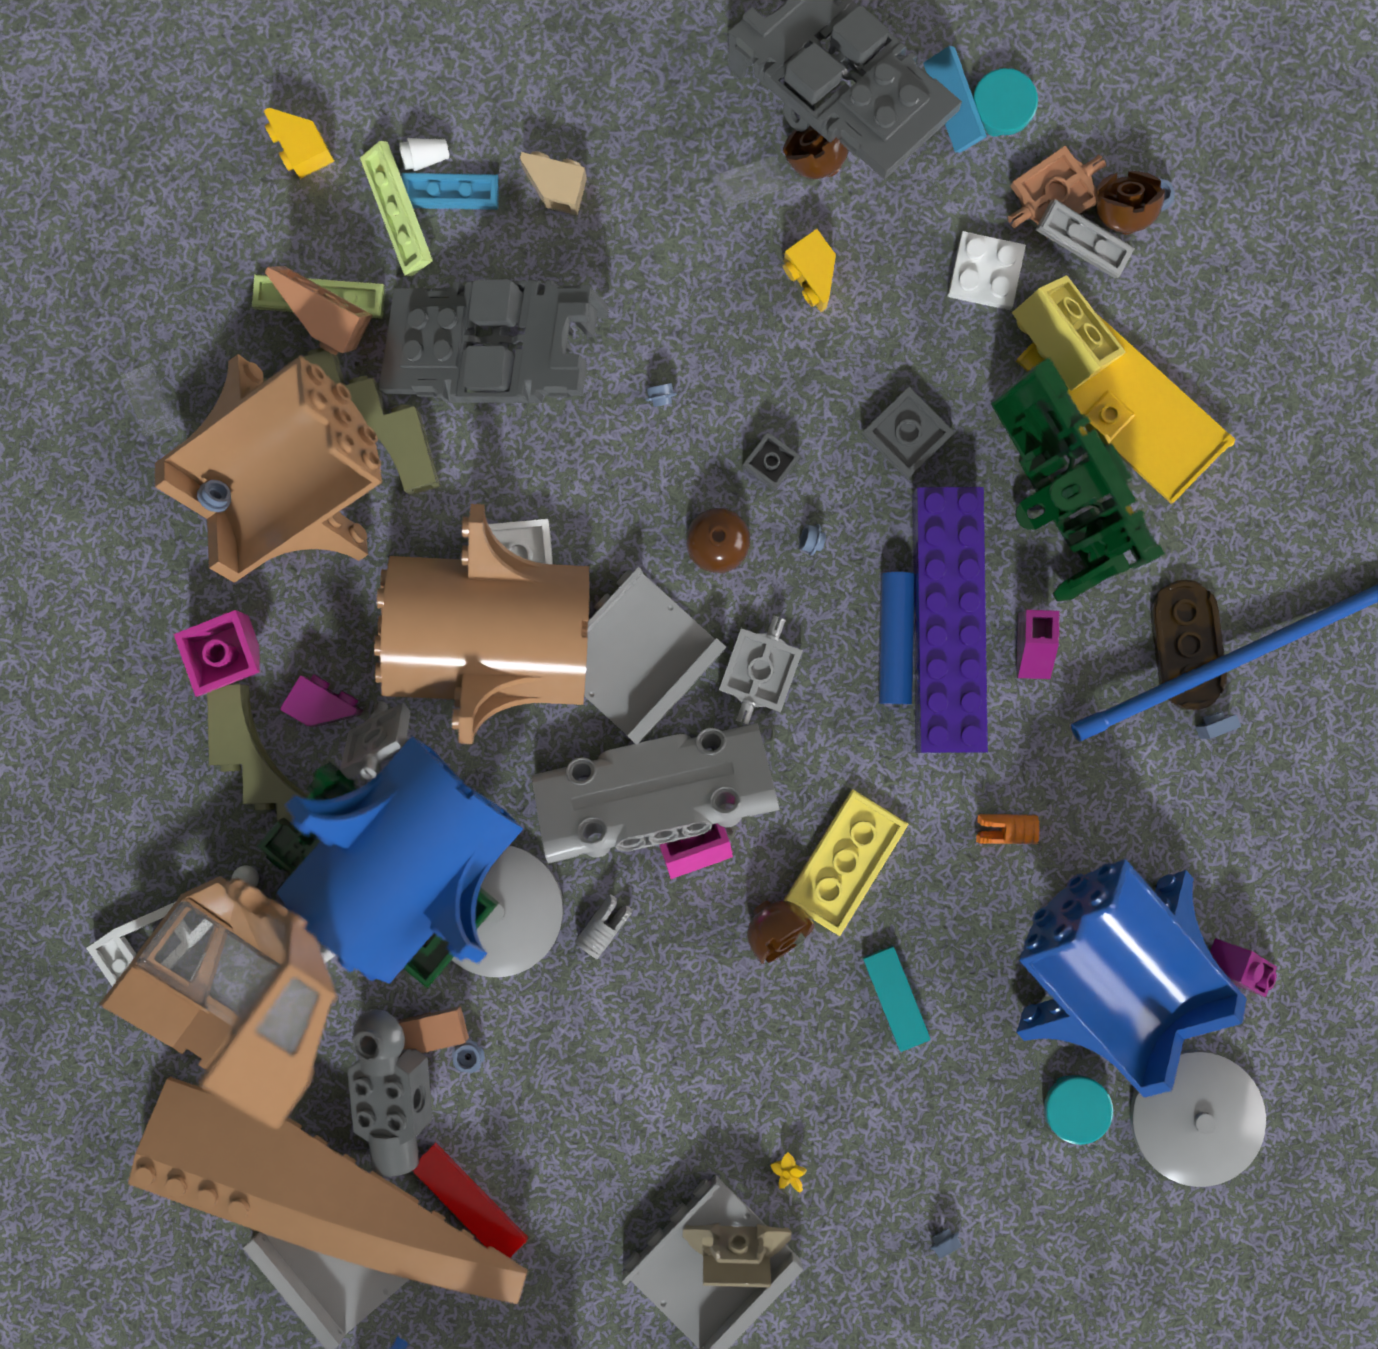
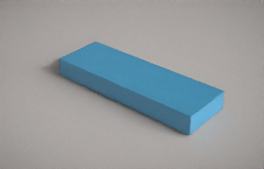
[923,46,987,153]
[401,173,499,210]

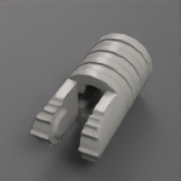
[574,894,633,959]

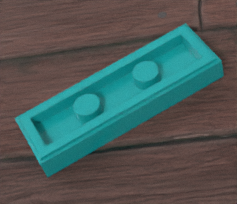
[862,945,931,1052]

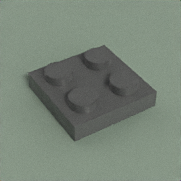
[862,387,955,480]

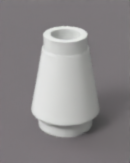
[399,138,449,171]

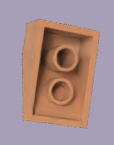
[265,266,373,355]

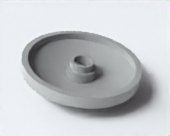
[452,845,564,977]
[1130,1050,1266,1187]

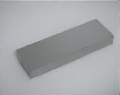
[1035,199,1135,278]

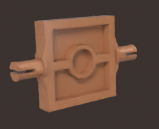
[1008,146,1106,238]

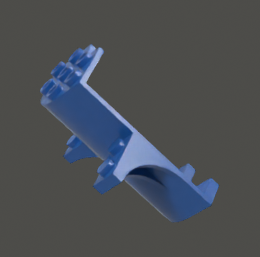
[276,736,523,984]
[1016,859,1247,1098]

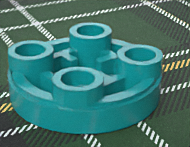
[973,68,1038,137]
[1044,1075,1113,1145]

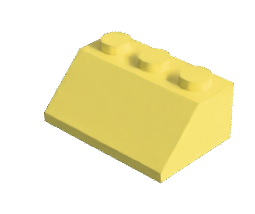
[1012,275,1126,391]

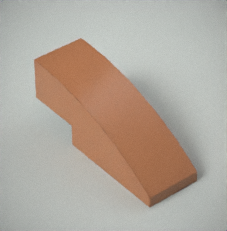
[397,1006,469,1053]

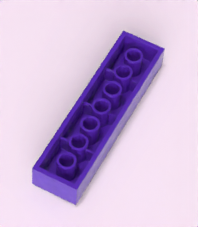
[912,487,988,753]

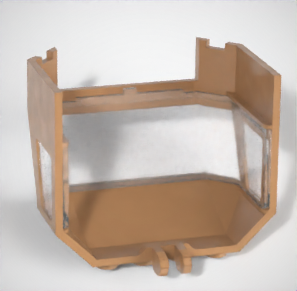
[99,876,338,1129]

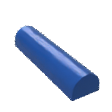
[878,572,915,705]

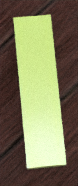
[360,141,433,276]
[252,275,385,319]

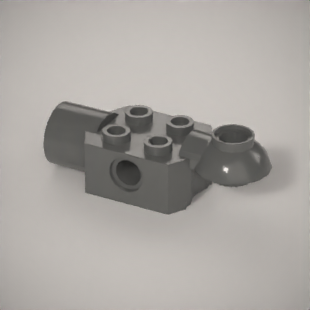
[348,1009,433,1177]

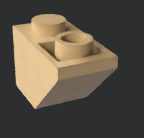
[520,151,587,215]

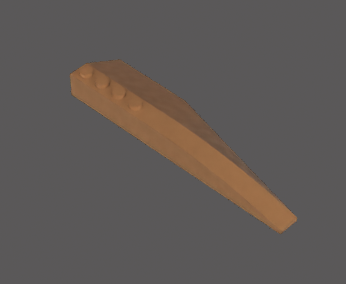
[128,1077,528,1304]

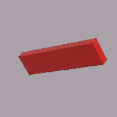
[412,1142,528,1258]

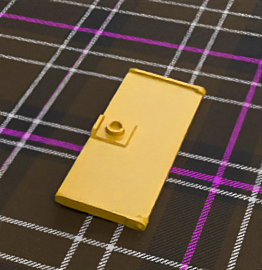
[1016,313,1236,504]

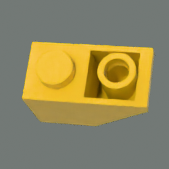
[263,108,335,179]
[783,229,836,312]

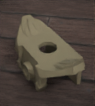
[683,1223,792,1287]

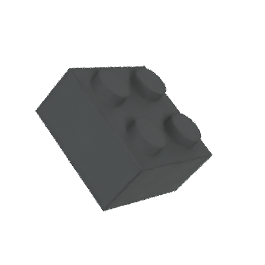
[743,432,800,492]

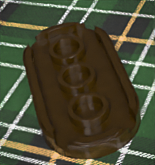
[1150,580,1227,710]

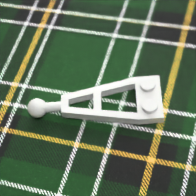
[86,865,259,986]

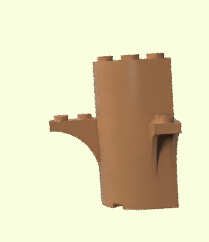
[155,354,382,583]
[374,504,589,744]

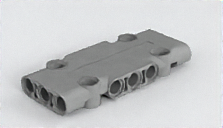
[532,723,779,863]

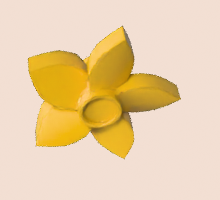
[770,1152,807,1193]

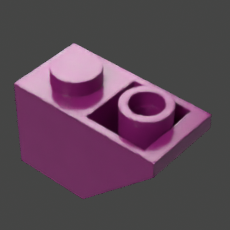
[1016,610,1060,679]
[280,674,364,727]
[1210,938,1277,998]

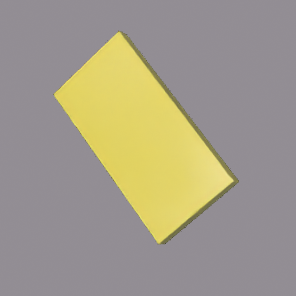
[783,789,909,936]

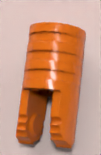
[976,814,1040,844]

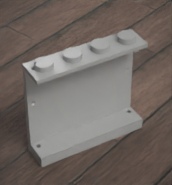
[584,567,726,745]
[622,1175,803,1349]
[243,1232,410,1349]

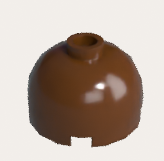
[783,125,849,179]
[1097,171,1165,234]
[686,508,750,573]
[747,901,815,964]

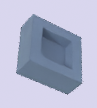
[1195,711,1241,739]

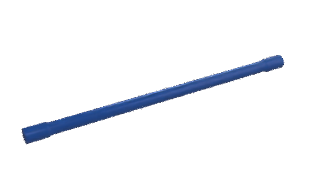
[1071,584,1378,742]

